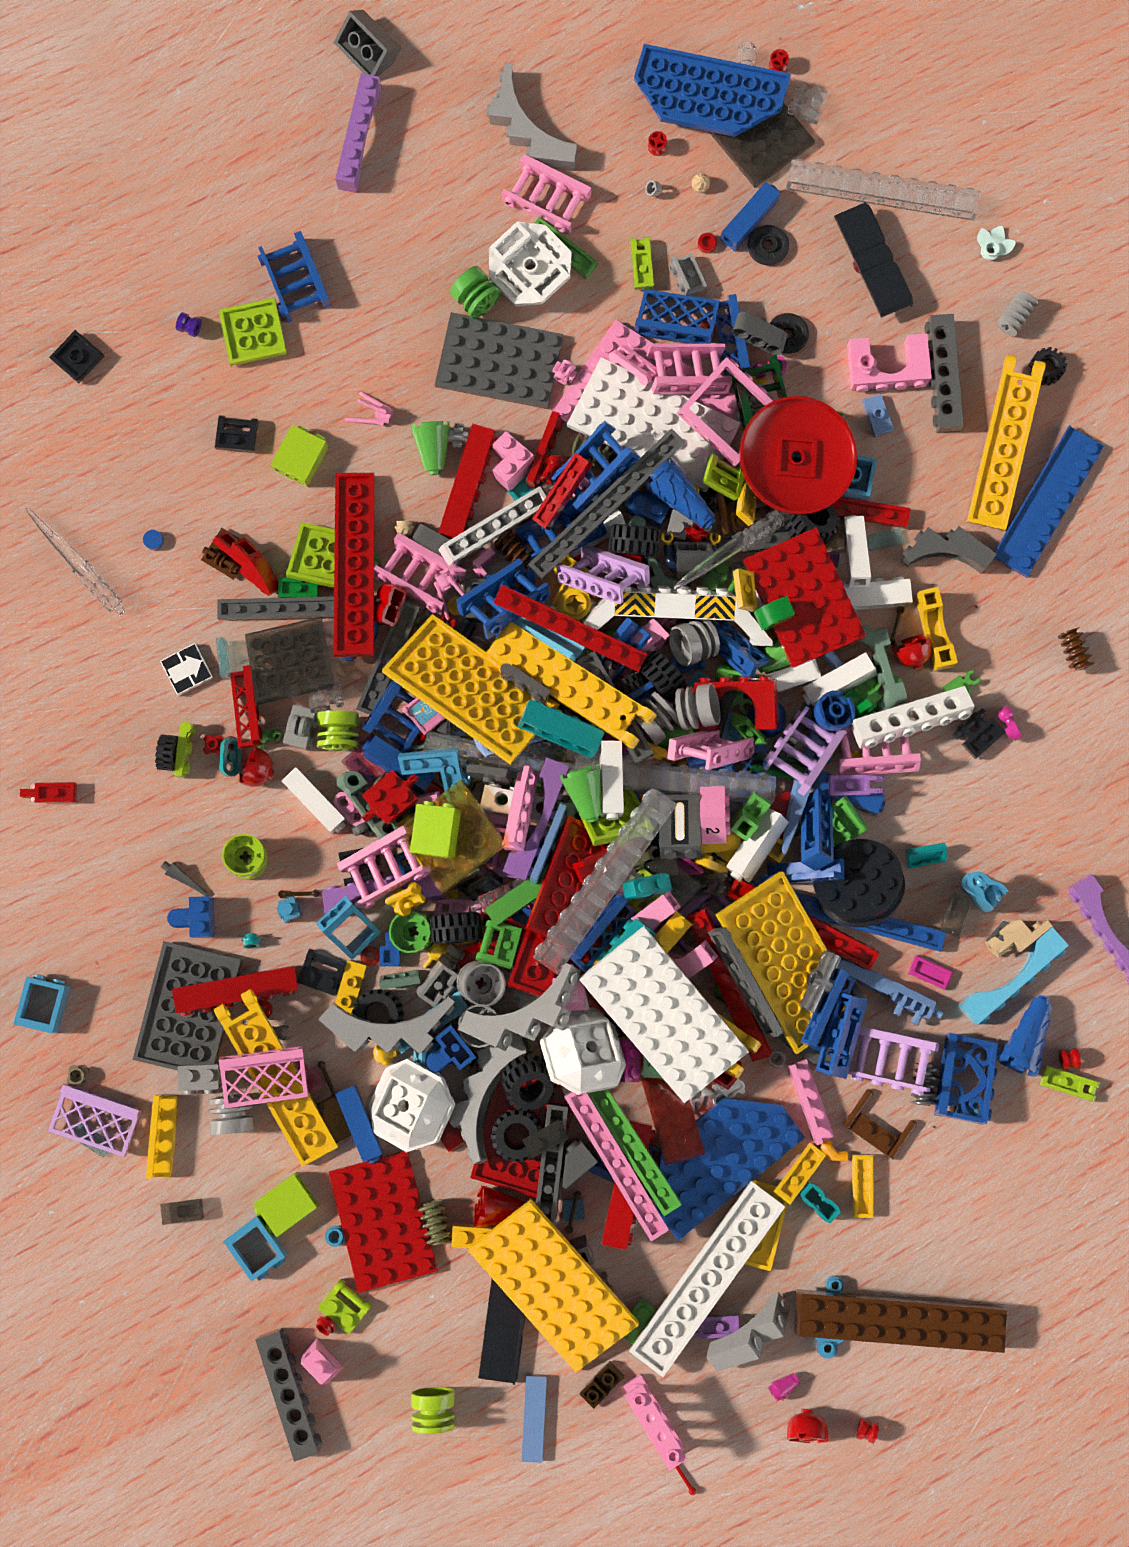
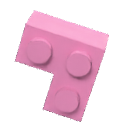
[493,431,534,491]

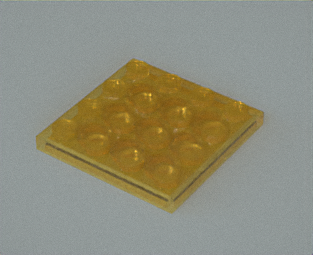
[399,780,507,893]

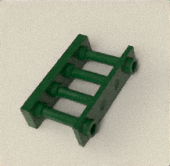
[729,355,787,431]

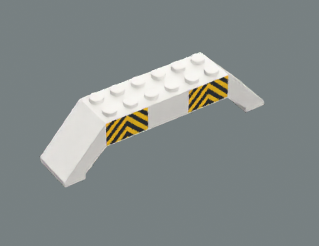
[578,585,773,646]

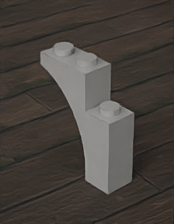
[706,1292,790,1372]

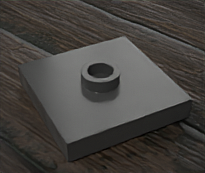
[466,764,513,786]

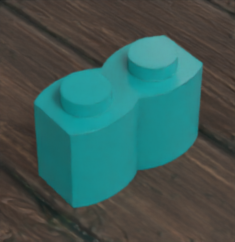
[622,873,672,900]
[799,1181,841,1223]

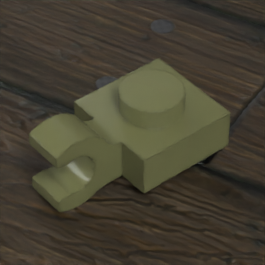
[623,846,661,870]

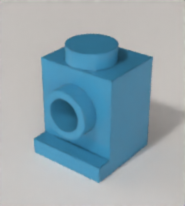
[277,896,304,923]

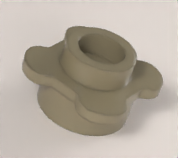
[67,1065,89,1087]

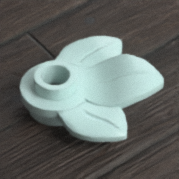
[977,226,1016,260]

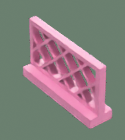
[219,1046,308,1108]

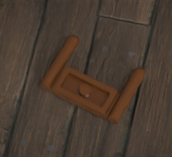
[716,492,777,535]
[843,1089,917,1160]

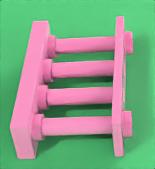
[502,154,591,234]
[646,343,733,394]
[374,533,466,615]
[834,723,921,775]
[667,729,754,770]
[337,826,431,909]
[623,1374,687,1471]

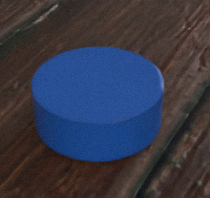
[143,530,164,550]

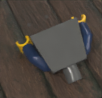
[660,531,721,587]

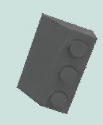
[333,10,401,76]
[563,1138,598,1189]

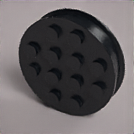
[813,839,905,927]

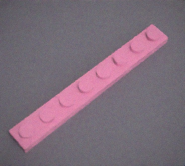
[564,1092,668,1241]

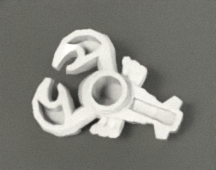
[687,1078,745,1120]

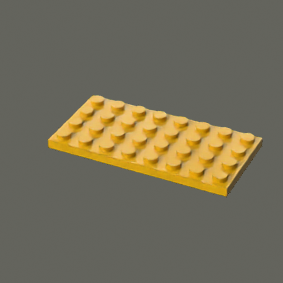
[382,614,560,765]
[715,872,852,1054]
[468,1199,639,1372]

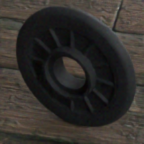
[747,225,789,265]
[769,313,809,354]

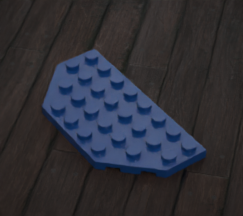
[634,44,791,137]
[653,1097,805,1241]

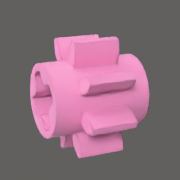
[552,360,577,384]

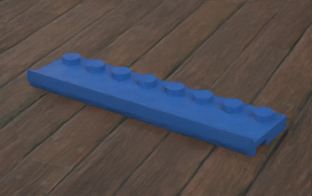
[994,425,1104,578]

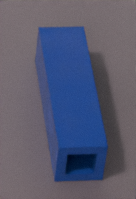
[720,182,780,251]
[362,735,435,794]
[810,770,886,816]
[335,1085,384,1164]

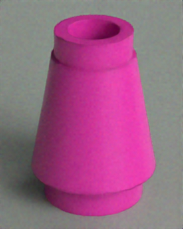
[768,1373,800,1402]

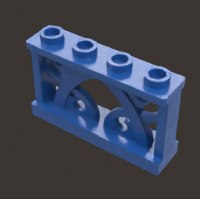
[934,1033,1000,1125]

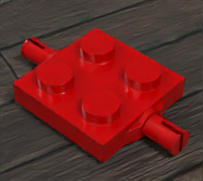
[361,770,419,826]

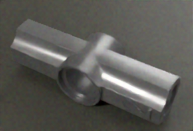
[799,950,841,1014]

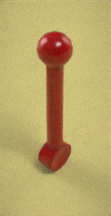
[675,1465,696,1496]

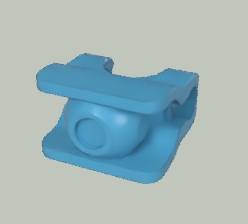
[960,871,1009,913]

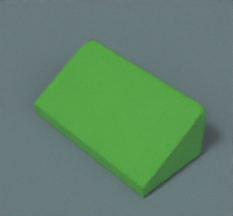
[731,713,769,745]

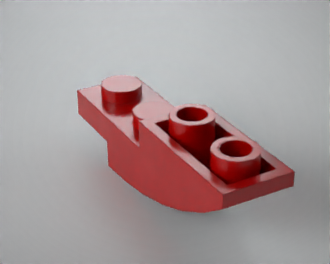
[212,530,278,596]

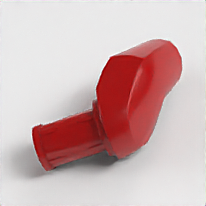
[540,455,570,484]

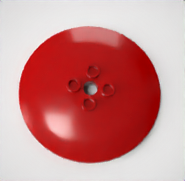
[739,396,857,515]

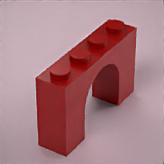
[694,676,779,731]

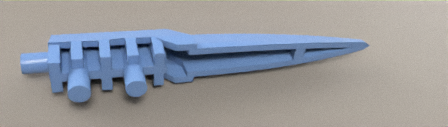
[782,722,832,854]
[837,958,943,1026]

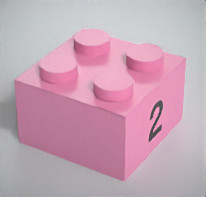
[700,786,730,844]

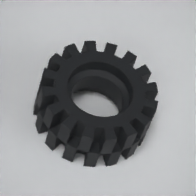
[1028,347,1067,386]
[614,671,646,696]
[155,734,178,771]

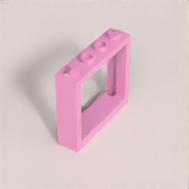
[676,357,775,467]

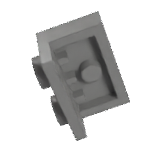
[669,253,707,296]
[178,1064,222,1094]

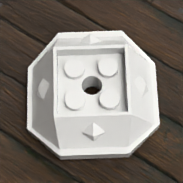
[489,221,572,307]
[540,1007,626,1095]
[369,1059,455,1152]

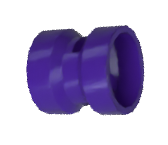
[176,312,202,337]

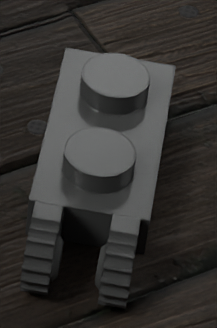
[500,663,550,704]

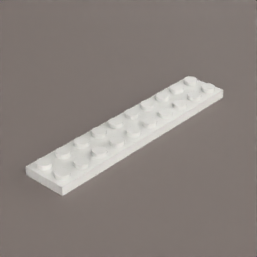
[629,1181,785,1377]

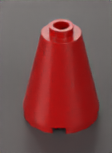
[474,1185,526,1228]

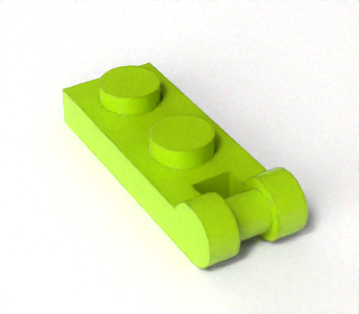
[630,237,654,290]
[174,721,196,779]
[1040,1066,1100,1102]

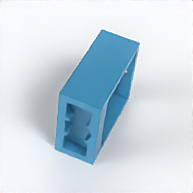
[316,895,381,960]
[13,974,71,1034]
[223,1215,288,1282]

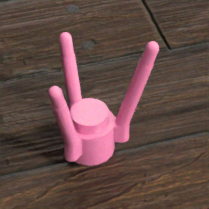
[345,392,394,426]
[433,569,465,620]

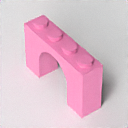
[847,334,932,392]
[626,891,718,979]

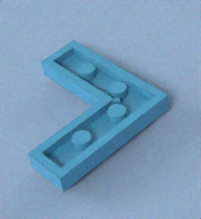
[398,748,469,806]

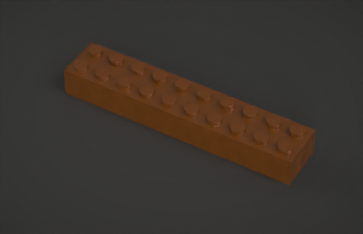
[794,1289,1007,1353]

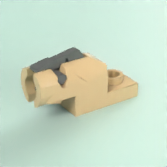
[985,920,1053,957]

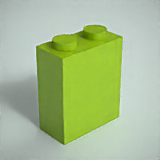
[270,425,329,487]
[410,801,461,859]
[253,1172,320,1237]

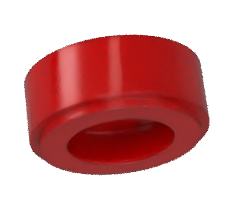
[698,233,717,253]

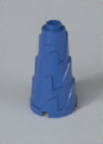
[645,458,716,529]
[998,995,1052,1077]

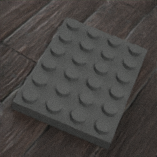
[435,312,563,409]
[133,941,242,1071]

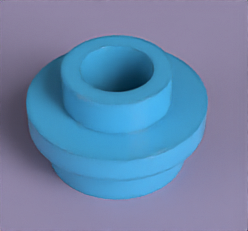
[325,1226,345,1247]

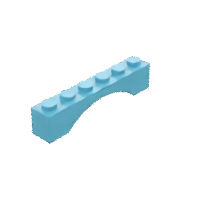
[958,927,1069,1025]

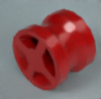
[769,49,789,72]
[648,131,667,156]
[1059,1048,1081,1070]
[856,1418,879,1444]

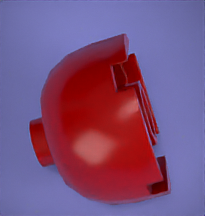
[892,634,933,669]
[238,746,275,787]
[787,1409,829,1443]

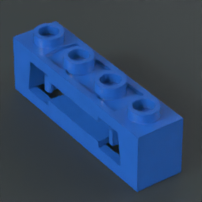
[801,788,834,871]
[816,992,868,1079]

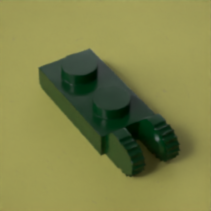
[750,753,808,781]

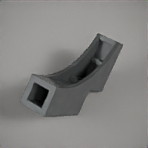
[902,526,997,573]

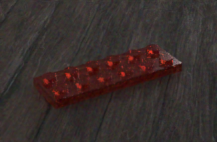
[640,1053,705,1166]

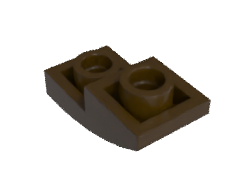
[316,1095,352,1143]
[579,1361,624,1409]

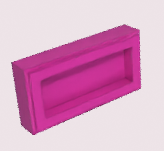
[907,955,953,990]

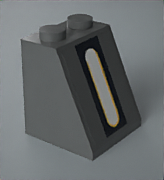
[659,794,702,859]

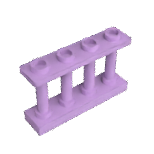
[557,545,650,604]
[764,706,847,796]
[848,1027,939,1095]

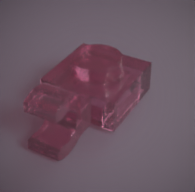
[294,1061,325,1094]

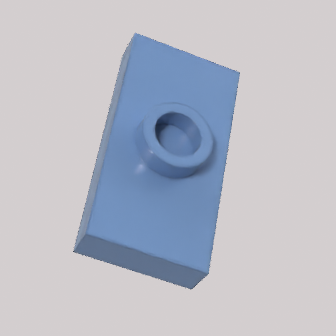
[862,394,894,437]

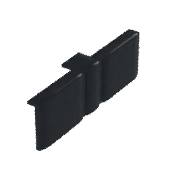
[834,202,913,318]
[478,1279,526,1385]

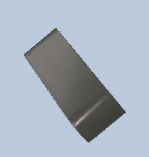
[732,312,788,355]
[411,524,465,567]

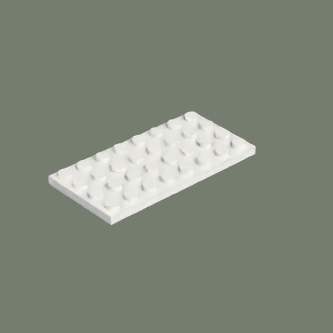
[567,357,741,493]
[579,926,749,1103]

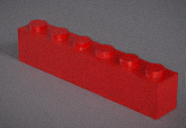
[438,423,498,540]
[172,965,298,1016]
[601,1119,655,1250]

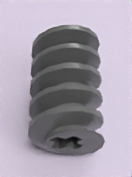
[910,1062,940,1106]

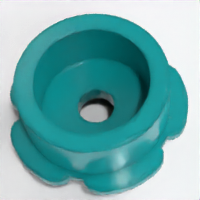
[241,933,261,949]

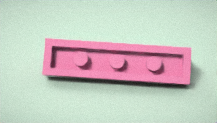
[502,766,539,851]
[787,1059,834,1145]

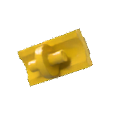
[385,882,426,916]

